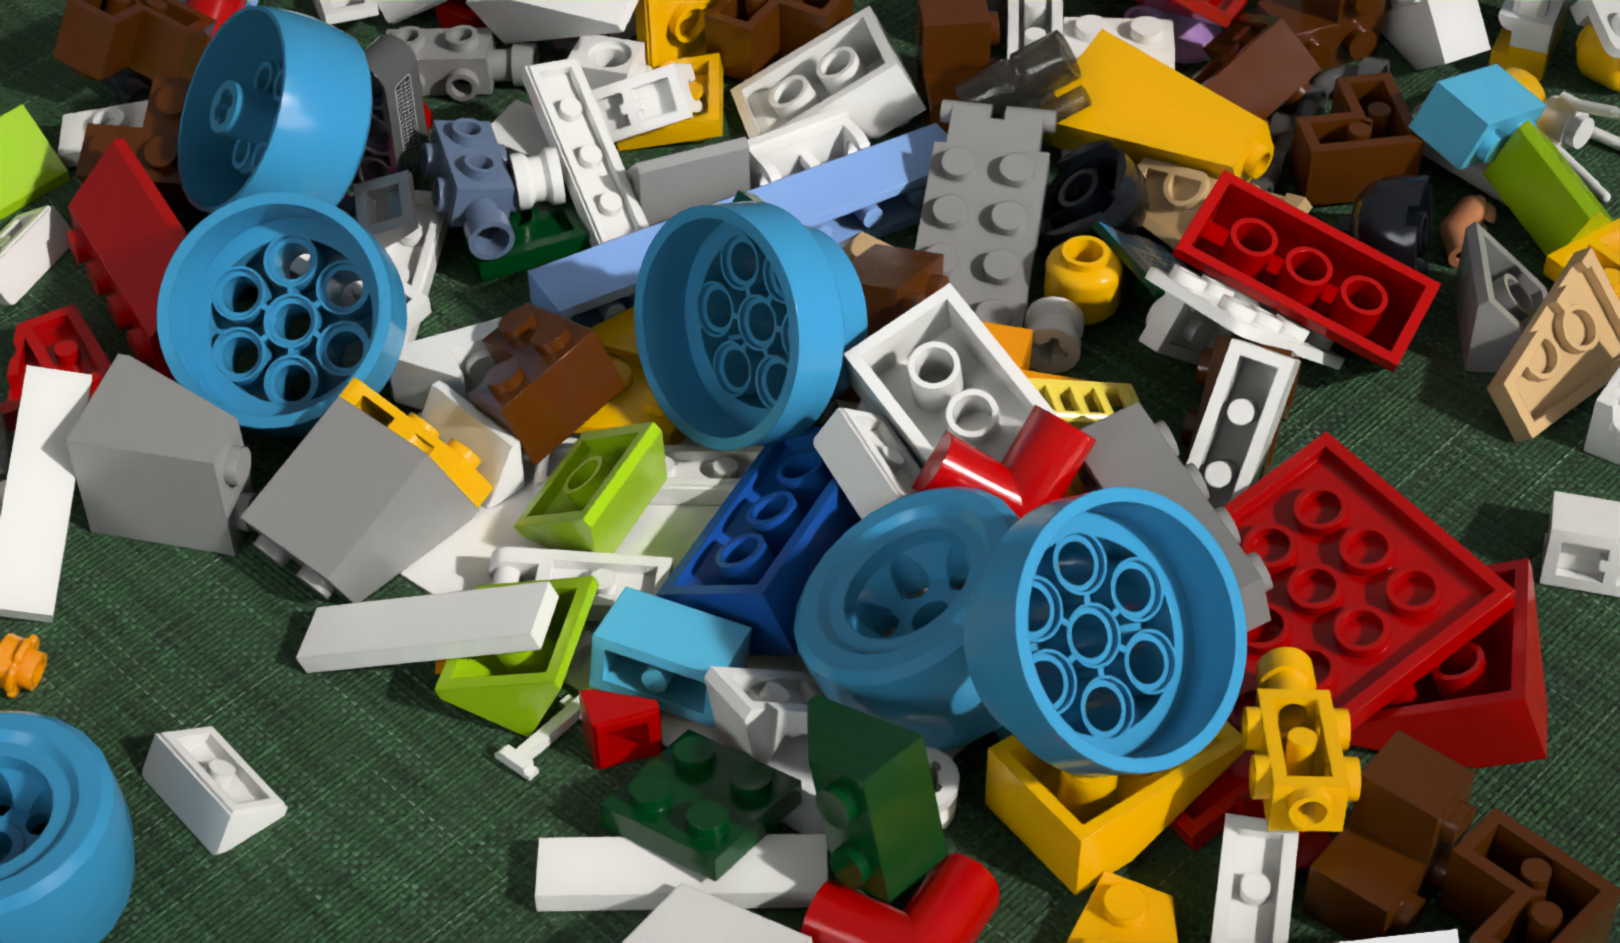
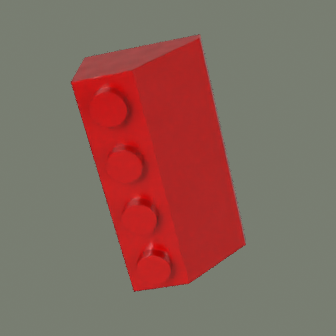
[66,137,188,380]
[1172,170,1441,373]

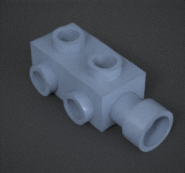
[420,118,519,260]

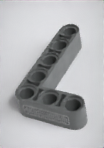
[349,34,429,190]

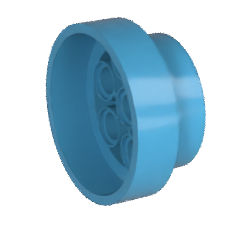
[157,192,407,438]
[634,201,868,451]
[964,487,1247,777]

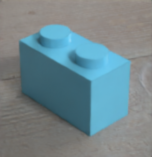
[1408,64,1547,170]
[589,586,752,728]

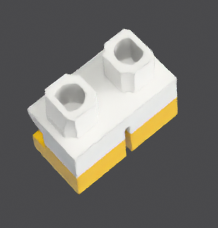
[1488,0,1570,81]

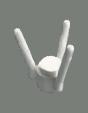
[1536,92,1620,203]

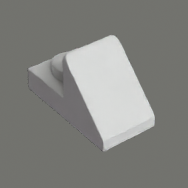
[389,317,502,410]
[704,666,826,765]

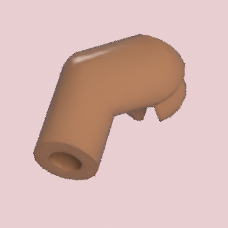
[1438,195,1497,268]

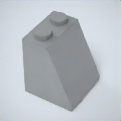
[65,354,259,556]
[240,396,479,603]

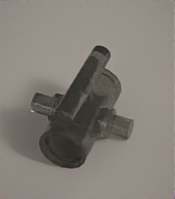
[955,30,1092,123]

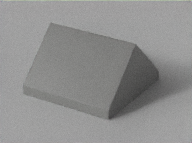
[626,136,751,226]
[1453,221,1548,372]

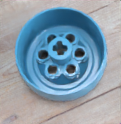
[177,5,373,215]
[794,486,1020,752]
[0,710,135,943]

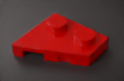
[0,304,111,433]

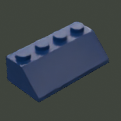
[656,426,862,656]

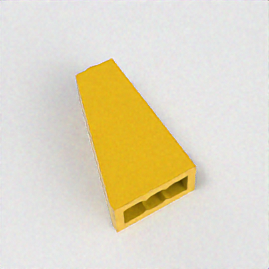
[1039,29,1274,183]

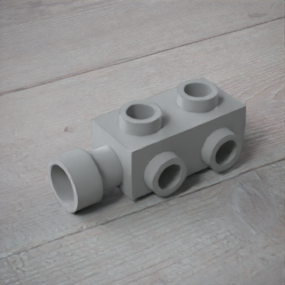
[386,25,540,101]

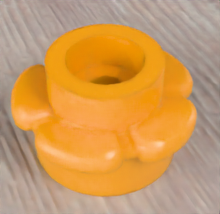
[0,633,48,698]

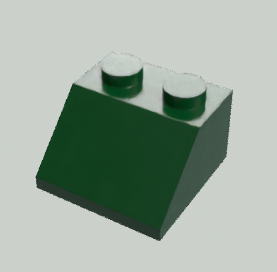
[807,695,948,903]

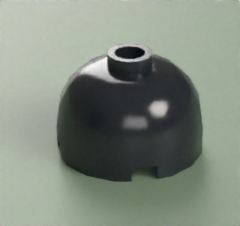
[1040,140,1150,247]
[1338,174,1433,276]

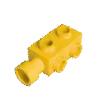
[1241,647,1361,832]

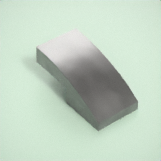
[337,170,419,248]

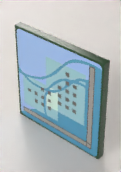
[1091,220,1194,303]

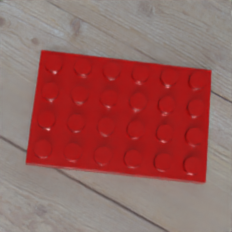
[1169,431,1516,851]

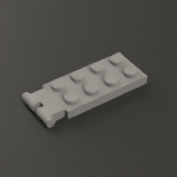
[915,99,1057,328]

